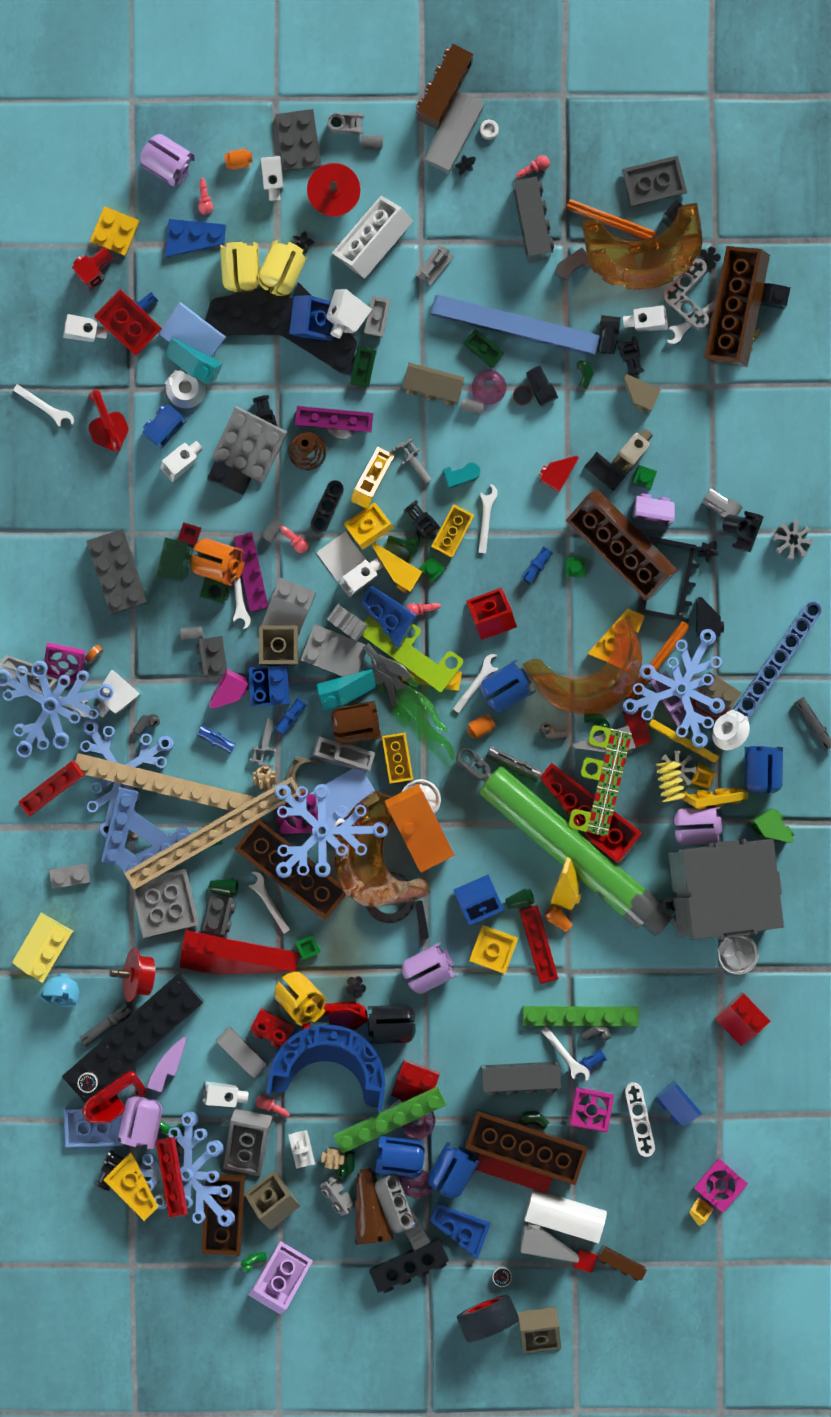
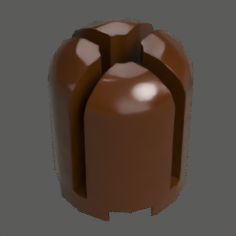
[331,701,382,745]

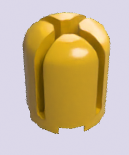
[274,972,327,1026]

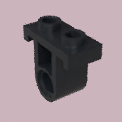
[722,511,764,553]

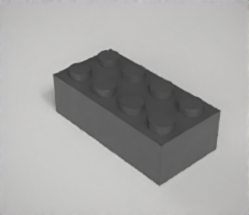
[513,176,554,263]
[87,529,149,615]
[481,1061,561,1095]

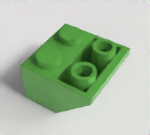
[748,808,795,844]

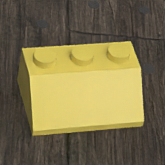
[12,912,74,983]

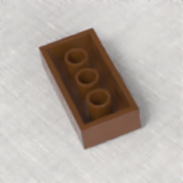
[597,1245,647,1281]

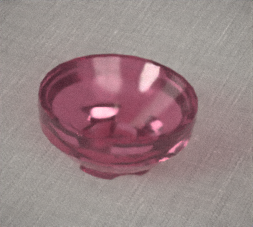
[472,370,506,405]
[401,1112,436,1139]
[399,1170,432,1199]

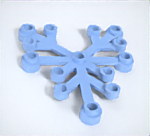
[623,629,725,748]
[0,661,114,758]
[75,720,174,837]
[275,784,388,878]
[138,1112,235,1226]

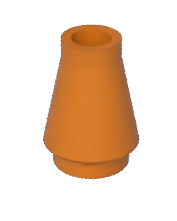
[544,904,573,932]

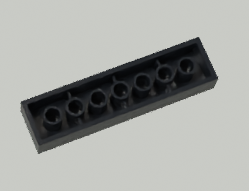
[61,973,204,1104]

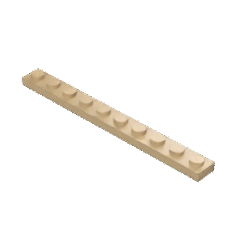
[76,753,261,818]
[124,776,301,890]

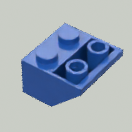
[249,665,290,706]
[453,874,504,926]

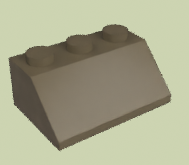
[403,363,465,406]

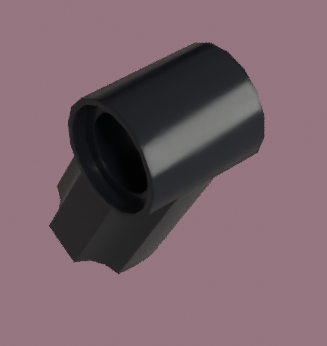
[598,315,621,354]
[526,365,558,407]

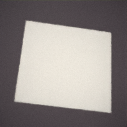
[316,531,366,582]

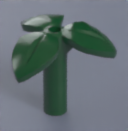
[387,531,420,563]

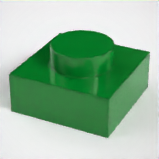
[632,465,657,490]
[419,555,446,582]
[566,557,586,577]
[295,935,321,960]

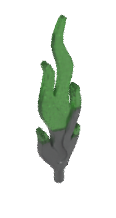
[363,643,455,760]

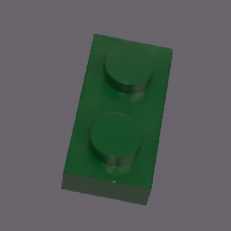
[463,329,505,368]
[350,346,377,388]

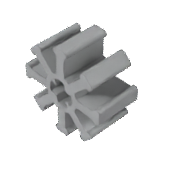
[772,520,813,560]
[327,604,368,641]
[656,751,696,785]

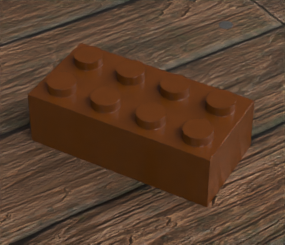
[416,44,473,130]
[201,1173,246,1256]

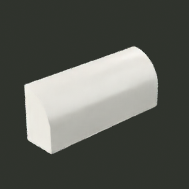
[524,1189,607,1243]

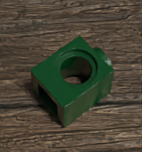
[200,578,230,604]

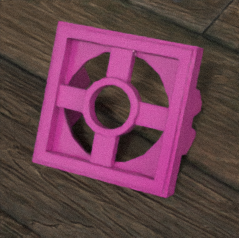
[44,643,86,683]
[277,794,319,834]
[569,1087,614,1133]
[694,1158,748,1213]

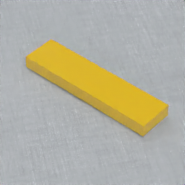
[648,719,719,763]

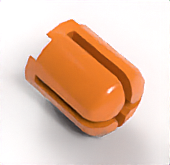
[190,538,245,585]

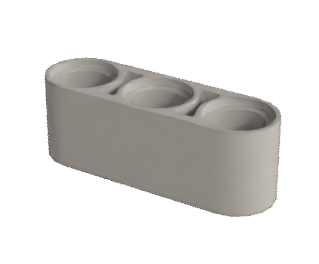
[216,1026,268,1079]
[375,1175,414,1233]

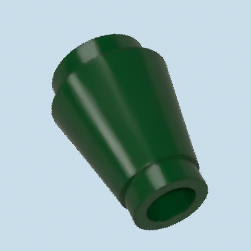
[209,878,238,897]
[505,888,535,909]

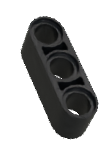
[311,480,344,534]

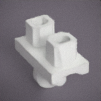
[288,1130,315,1169]

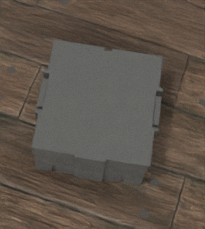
[668,839,784,939]

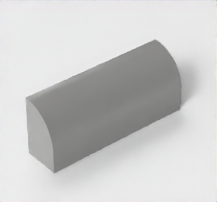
[422,92,484,174]

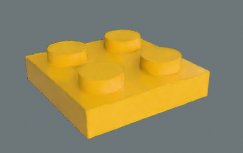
[90,206,140,257]
[344,502,394,550]
[469,925,518,974]

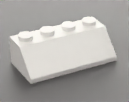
[332,196,413,279]

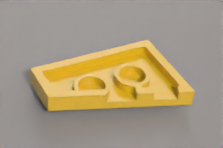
[587,609,645,669]
[679,787,748,809]
[103,1151,159,1221]

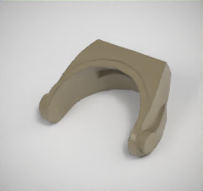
[286,757,322,794]

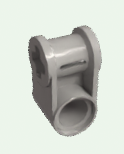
[327,113,364,135]

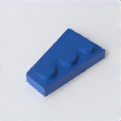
[165,219,226,258]
[360,585,418,648]
[430,1202,491,1259]

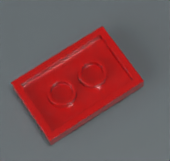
[94,288,162,356]

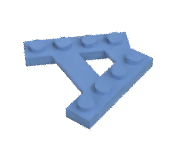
[101,787,191,872]

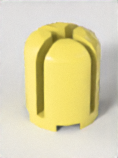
[257,240,307,296]
[220,242,260,292]

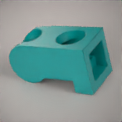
[443,462,480,489]

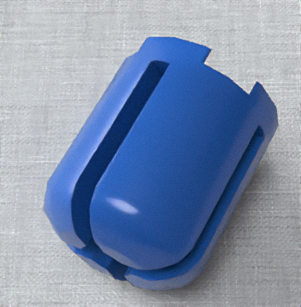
[481,660,536,712]
[744,746,783,794]
[375,1136,425,1179]
[428,1142,480,1198]

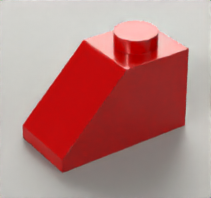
[539,456,579,492]

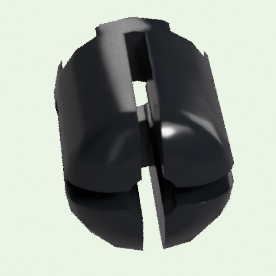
[368,1004,416,1044]

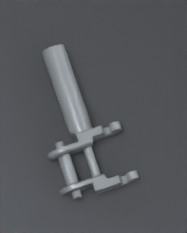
[391,438,432,484]
[249,718,277,768]

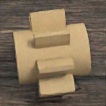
[253,766,276,790]
[321,1147,345,1169]

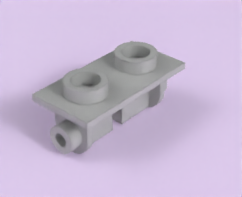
[415,245,454,286]
[320,1175,355,1216]

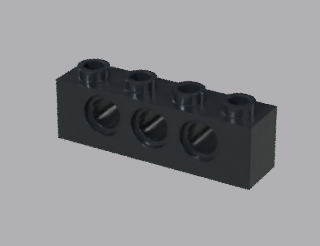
[369,1237,449,1293]

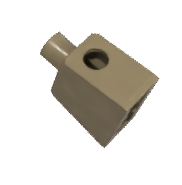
[612,429,653,474]

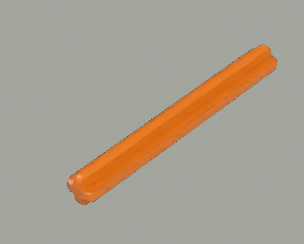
[566,199,657,242]
[626,621,690,700]

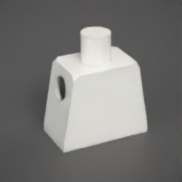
[261,156,284,201]
[326,289,372,338]
[623,305,668,332]
[63,314,108,342]
[160,441,203,483]
[339,558,383,598]
[95,670,141,717]
[202,1081,248,1107]

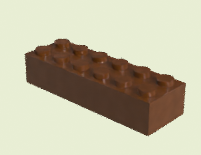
[704,246,770,367]
[565,489,678,601]
[235,819,349,921]
[465,1109,588,1185]

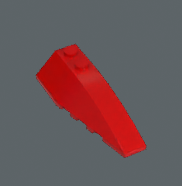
[540,762,644,863]
[179,930,300,975]

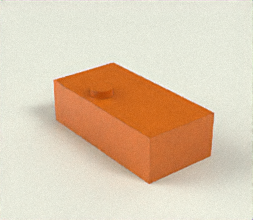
[385,784,455,873]

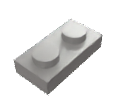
[364,296,391,338]
[49,863,91,889]

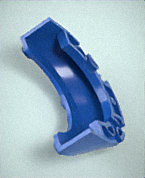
[266,1025,385,1111]

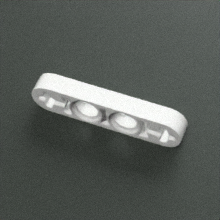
[625,1082,655,1157]

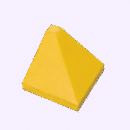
[692,762,716,789]
[689,1197,714,1226]

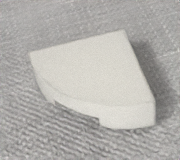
[327,429,353,439]

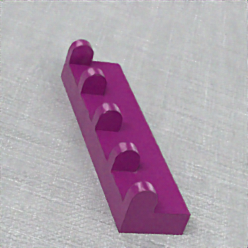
[295,406,373,433]
[234,532,268,612]

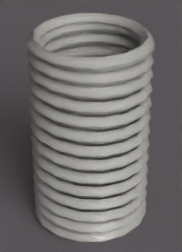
[361,135,383,148]
[460,399,484,415]
[261,518,283,543]
[180,626,204,641]

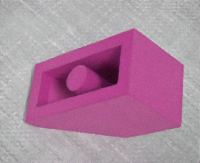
[209,669,249,708]

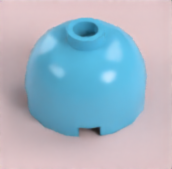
[40,973,80,1007]

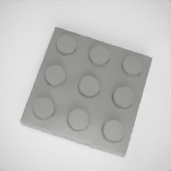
[212,406,288,484]
[130,868,200,938]

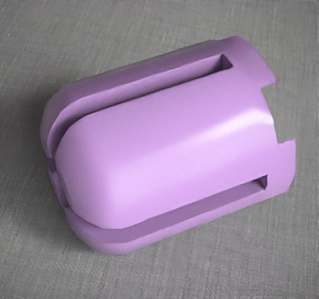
[140,134,195,187]
[674,806,723,846]
[402,942,457,994]
[117,1096,163,1149]

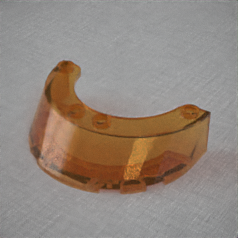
[582,203,702,290]
[523,616,642,714]
[335,791,431,907]

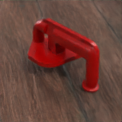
[88,389,129,452]
[302,1002,368,1031]
[82,1071,147,1123]

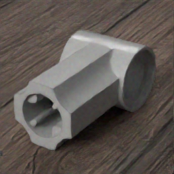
[702,489,743,519]

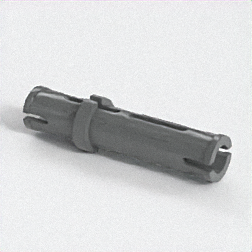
[794,697,831,751]
[486,746,543,782]
[79,1003,133,1047]

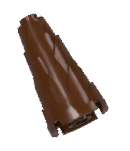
[288,432,327,471]
[355,1168,394,1245]

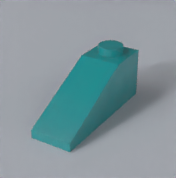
[165,337,223,385]
[317,669,377,711]

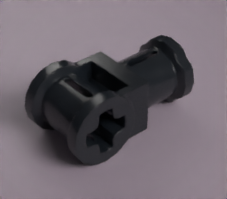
[617,336,645,376]
[252,395,278,427]
[403,500,441,540]
[94,1149,125,1191]

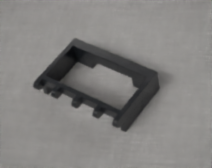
[636,537,702,623]

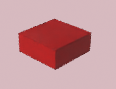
[573,1248,598,1273]

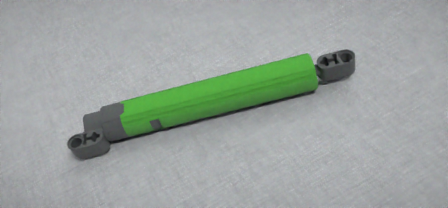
[455,748,677,936]

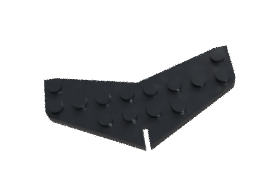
[205,282,357,375]

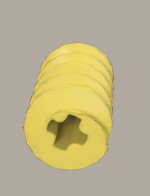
[656,761,685,802]

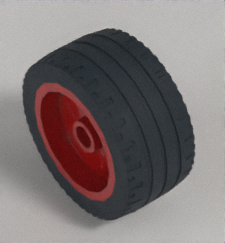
[457,1294,519,1342]

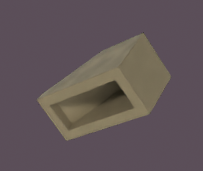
[623,374,661,414]

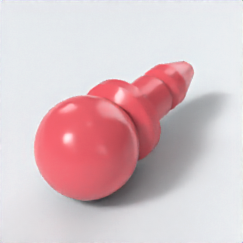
[515,155,550,178]
[198,178,213,215]
[280,525,309,553]
[406,603,441,616]
[256,1094,290,1117]

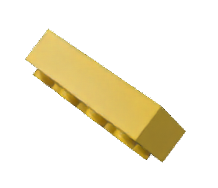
[431,504,474,558]
[382,732,413,784]

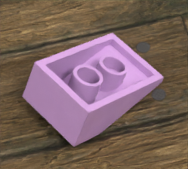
[631,493,675,527]
[248,1241,313,1315]

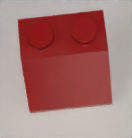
[466,588,517,640]
[714,992,771,1046]
[391,1059,440,1101]

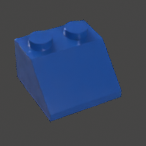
[289,295,334,341]
[143,404,186,449]
[656,1081,702,1127]

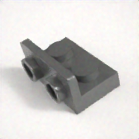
[196,636,227,677]
[202,893,236,936]

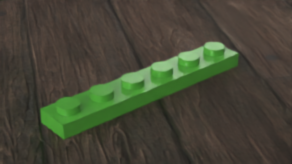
[523,1006,639,1026]
[334,1086,447,1153]

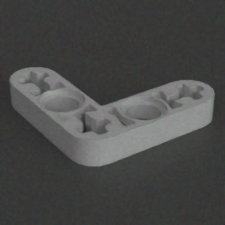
[664,259,709,330]

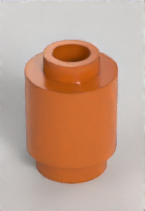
[224,148,253,170]
[466,714,496,740]

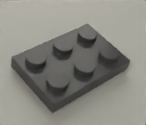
[276,109,321,172]
[622,155,687,207]

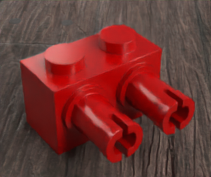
[72,247,113,291]
[250,1008,295,1048]

